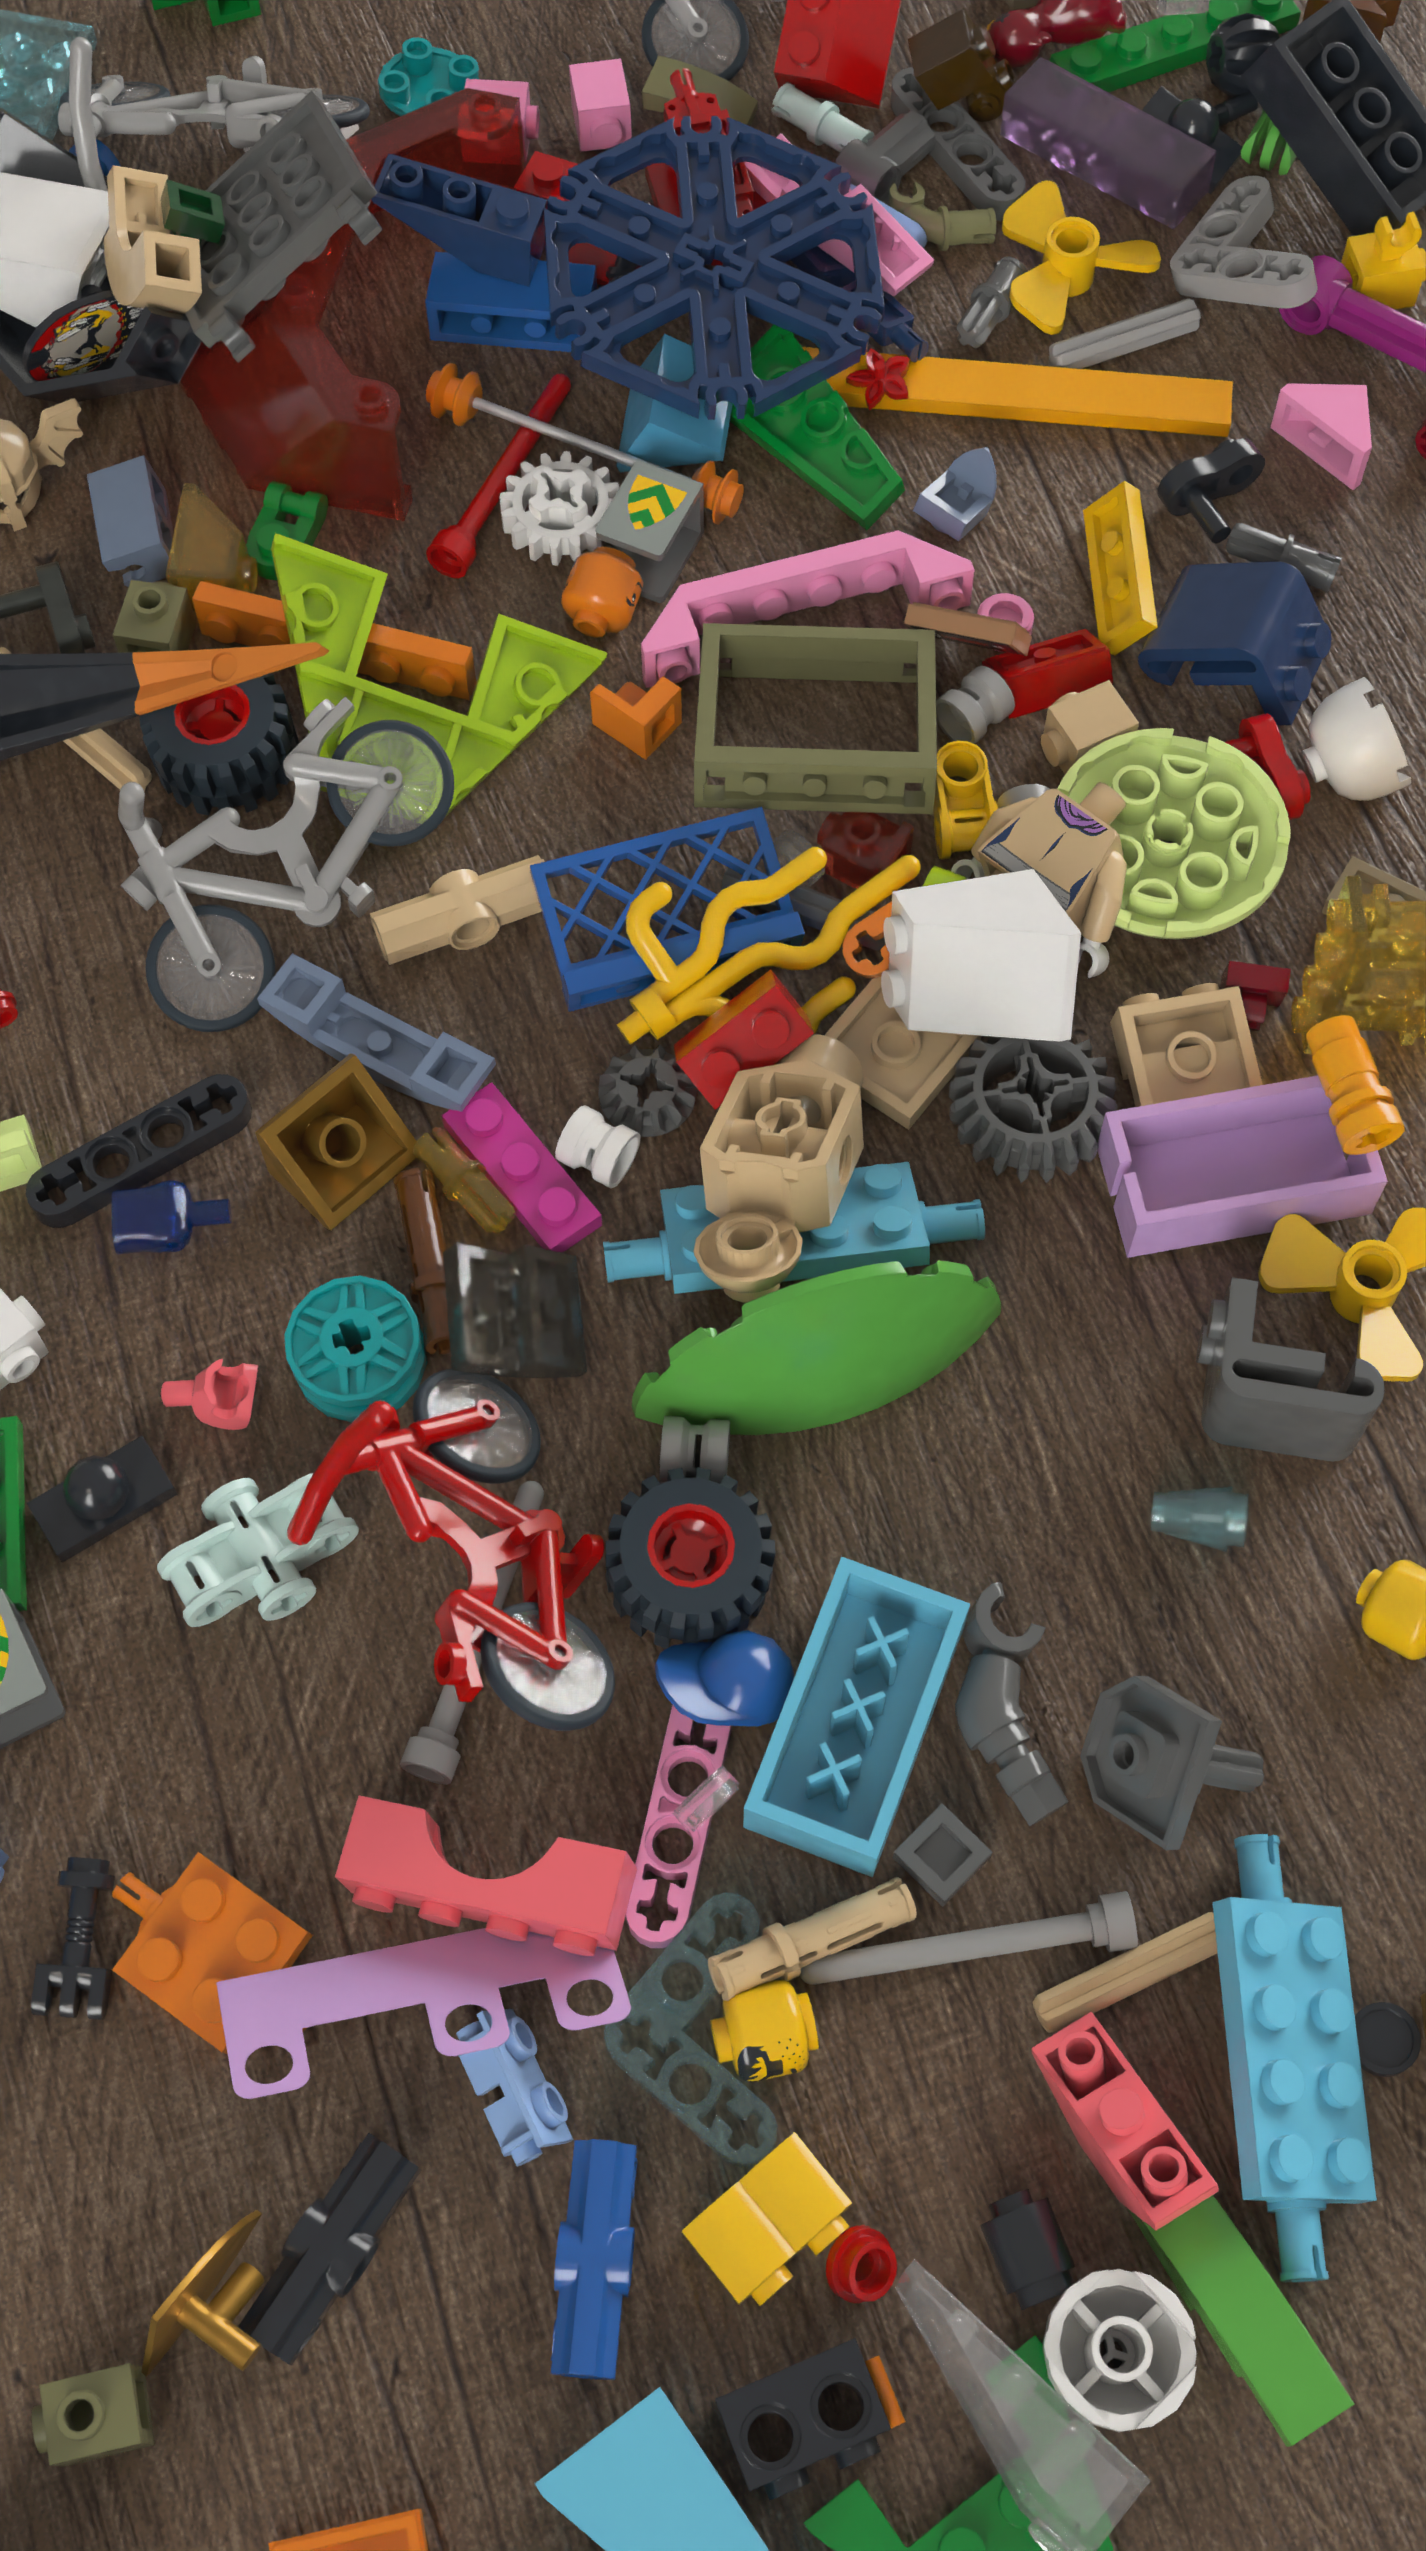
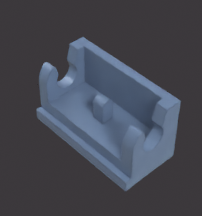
[87,455,182,587]

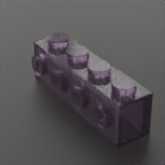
[1000,57,1217,230]

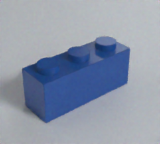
[425,252,597,352]

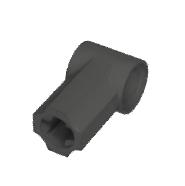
[835,109,935,204]

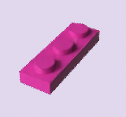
[441,1082,602,1260]

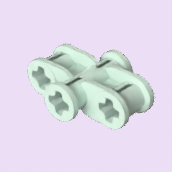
[157,1473,359,1627]

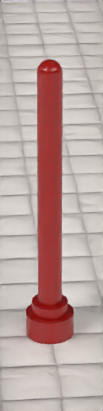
[426,373,571,579]

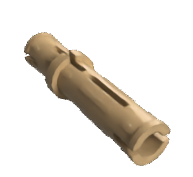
[708,1877,916,2001]

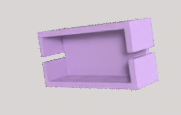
[1097,1076,1388,1258]

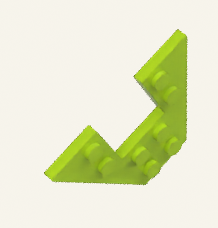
[271,533,607,825]

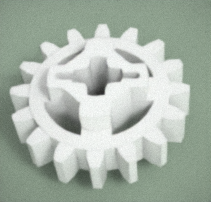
[500,451,619,566]

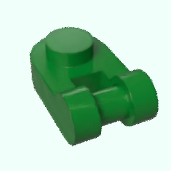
[246,481,328,580]

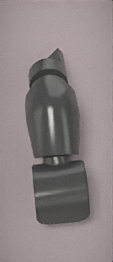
[955,1582,1069,1826]

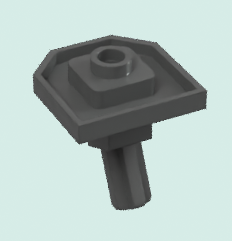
[1080,1676,1264,1850]

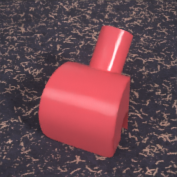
[161,1359,258,1430]

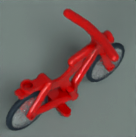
[287,1368,615,1731]

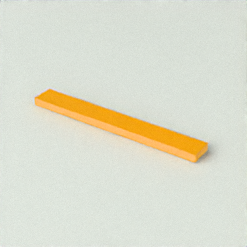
[802,347,1233,437]

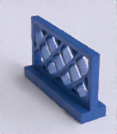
[530,807,805,1012]

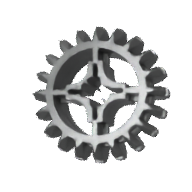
[949,1033,1118,1183]

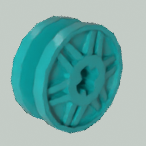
[284,1276,427,1422]

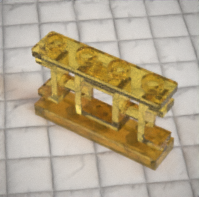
[1291,875,1426,1054]

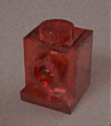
[817,812,914,889]

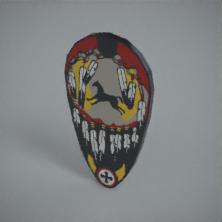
[22,284,183,382]

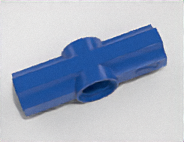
[551,2139,638,2380]

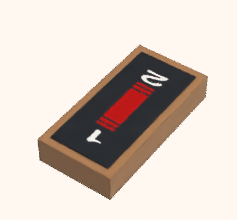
[904,602,1032,656]

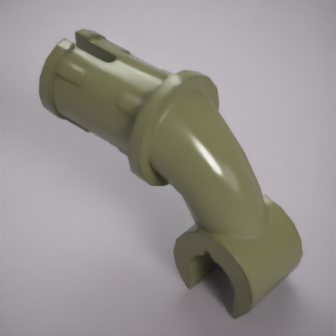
[888,182,996,251]

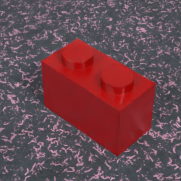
[674,969,814,1110]

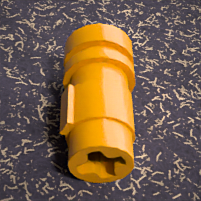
[1306,1015,1405,1155]

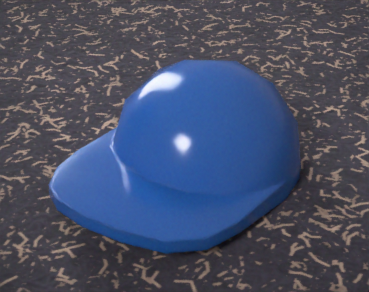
[655,1630,794,1727]

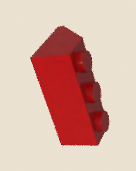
[774,0,902,109]

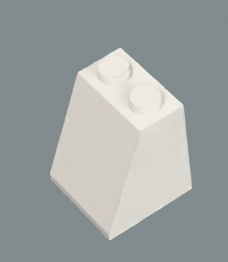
[0,172,109,327]
[881,869,1081,1042]

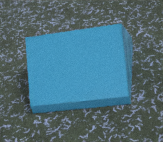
[616,334,733,472]

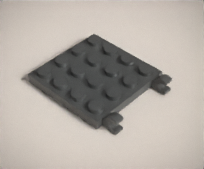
[185,91,383,363]

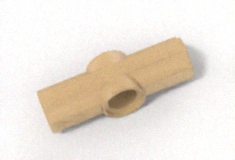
[370,855,557,965]

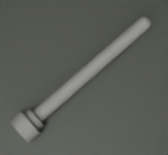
[400,1481,544,1784]
[800,1891,1138,1985]

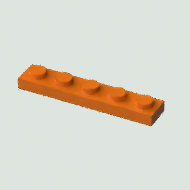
[192,581,477,700]

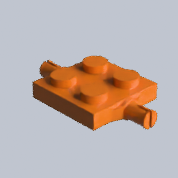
[112,1852,313,2054]

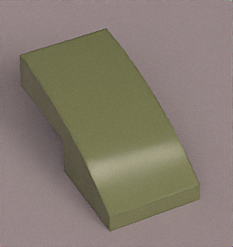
[642,55,758,126]

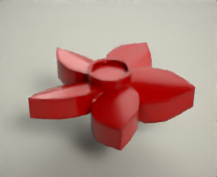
[846,348,910,411]

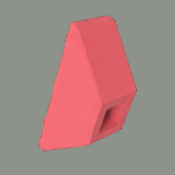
[1031,2011,1219,2231]

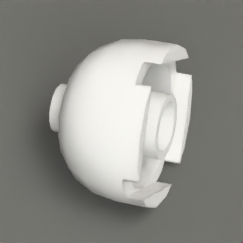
[1302,677,1411,801]
[1043,2269,1197,2432]

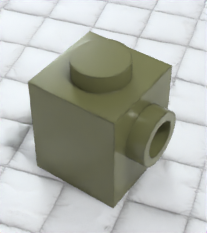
[113,580,197,653]
[32,2363,155,2467]

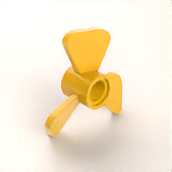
[1002,181,1161,335]
[1258,1207,1426,1382]

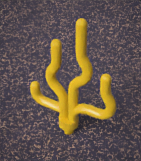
[616,847,921,1065]

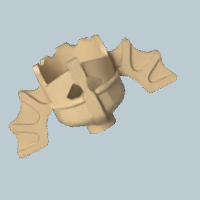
[0,398,83,532]

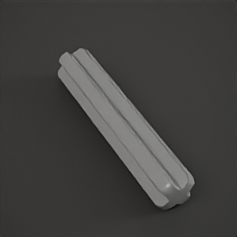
[1048,298,1201,369]

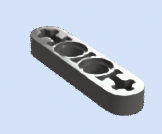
[891,67,1025,221]

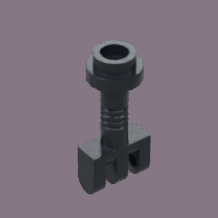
[31,1857,115,2020]

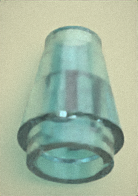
[1151,1486,1249,1552]

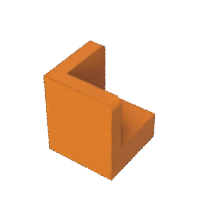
[590,676,682,760]

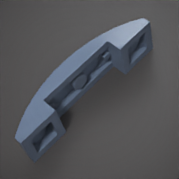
[257,953,496,1111]

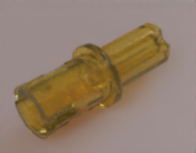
[413,1127,515,1234]

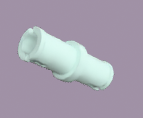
[772,82,875,152]

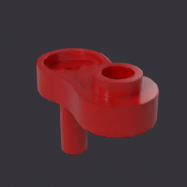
[1225,713,1311,820]

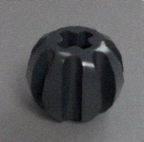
[1206,13,1280,97]

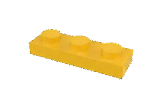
[1083,481,1158,656]

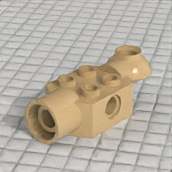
[694,1034,864,1303]

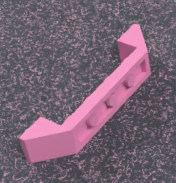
[641,530,974,688]

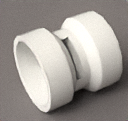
[555,1105,641,1189]

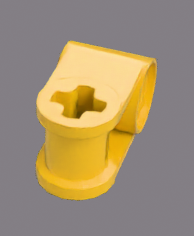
[933,740,998,859]

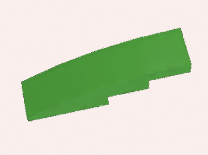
[1127,2195,1354,2447]

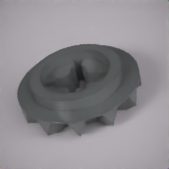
[599,1044,697,1137]

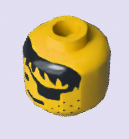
[710,1980,819,2082]

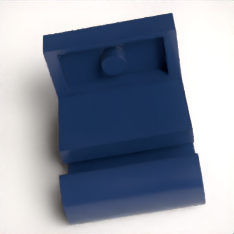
[1138,562,1332,725]

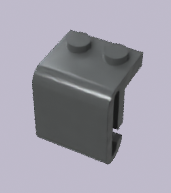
[1196,1277,1384,1462]

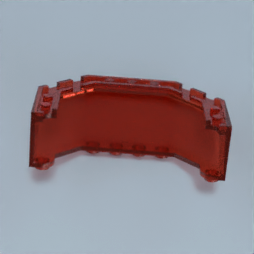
[179,88,525,521]

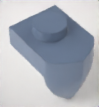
[913,447,997,542]

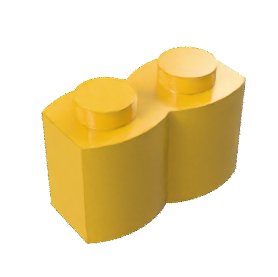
[682,2132,852,2306]

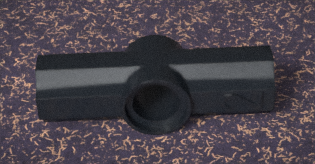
[238,2133,422,2365]

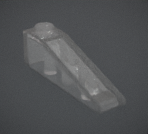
[895,2259,1151,2551]

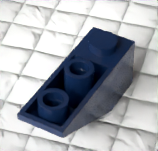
[371,154,547,287]

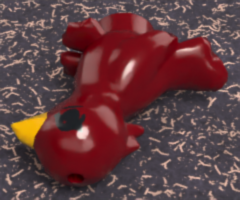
[987,0,1127,68]

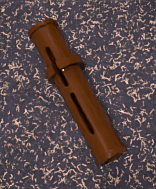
[393,1168,466,1354]

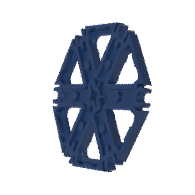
[544,116,885,420]

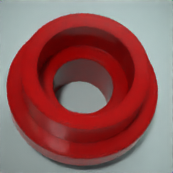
[826,2225,897,2303]

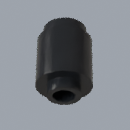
[980,2189,1076,2310]

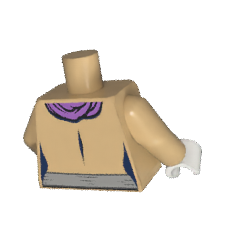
[951,782,1127,978]

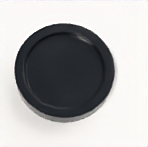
[1355,2002,1421,2077]

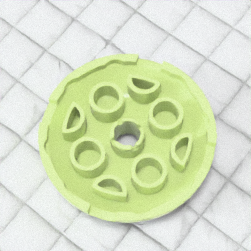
[1057,728,1291,939]

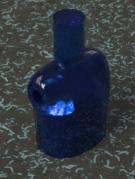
[112,1180,232,1254]

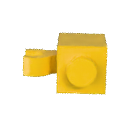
[1341,212,1426,310]

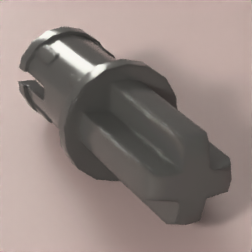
[957,257,1027,348]
[1226,523,1342,592]

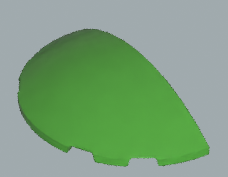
[632,1260,1001,1435]

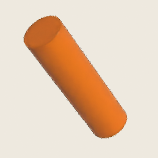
[865,2356,906,2429]

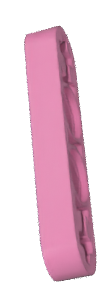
[626,1705,732,1948]

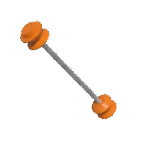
[426,363,744,525]

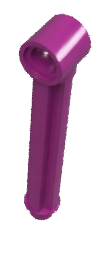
[1279,255,1426,373]

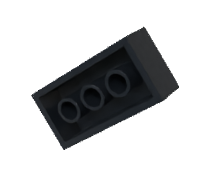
[1240,0,1426,236]

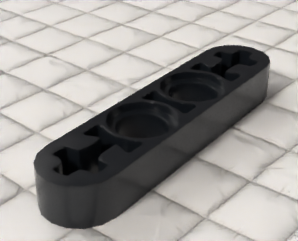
[25,1074,252,1228]

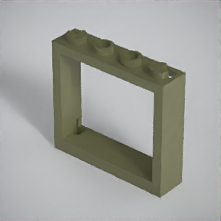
[694,623,937,814]

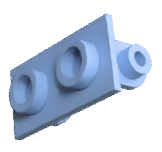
[456,2009,573,2167]

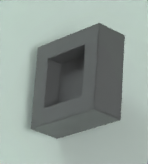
[893,1804,993,1907]

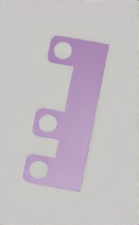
[216,1928,631,2099]

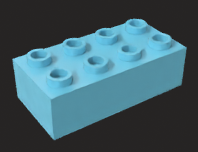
[743,1556,970,1877]

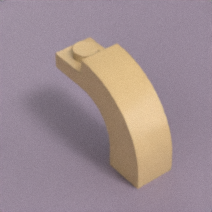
[103,165,202,314]

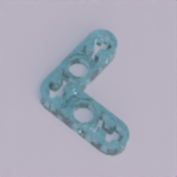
[604,1892,778,2168]

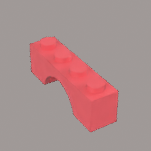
[335,1795,637,1956]

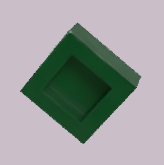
[160,179,225,244]

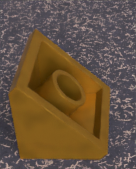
[255,1053,424,1230]

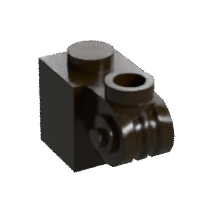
[908,8,1018,122]

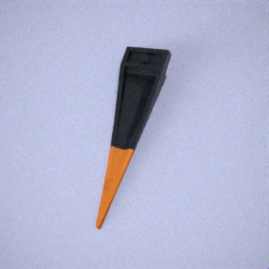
[0,642,329,761]

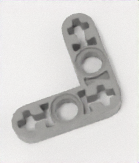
[1170,176,1318,308]

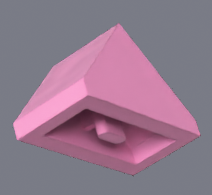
[1271,384,1372,490]

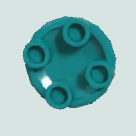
[378,37,479,124]

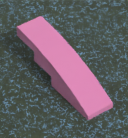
[744,134,934,296]

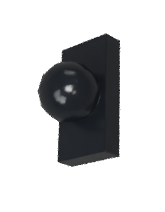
[1127,86,1243,195]
[26,1436,178,1563]

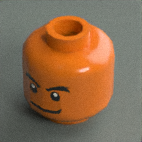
[561,546,643,638]

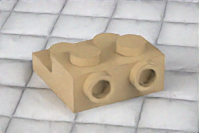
[1110,983,1262,1107]

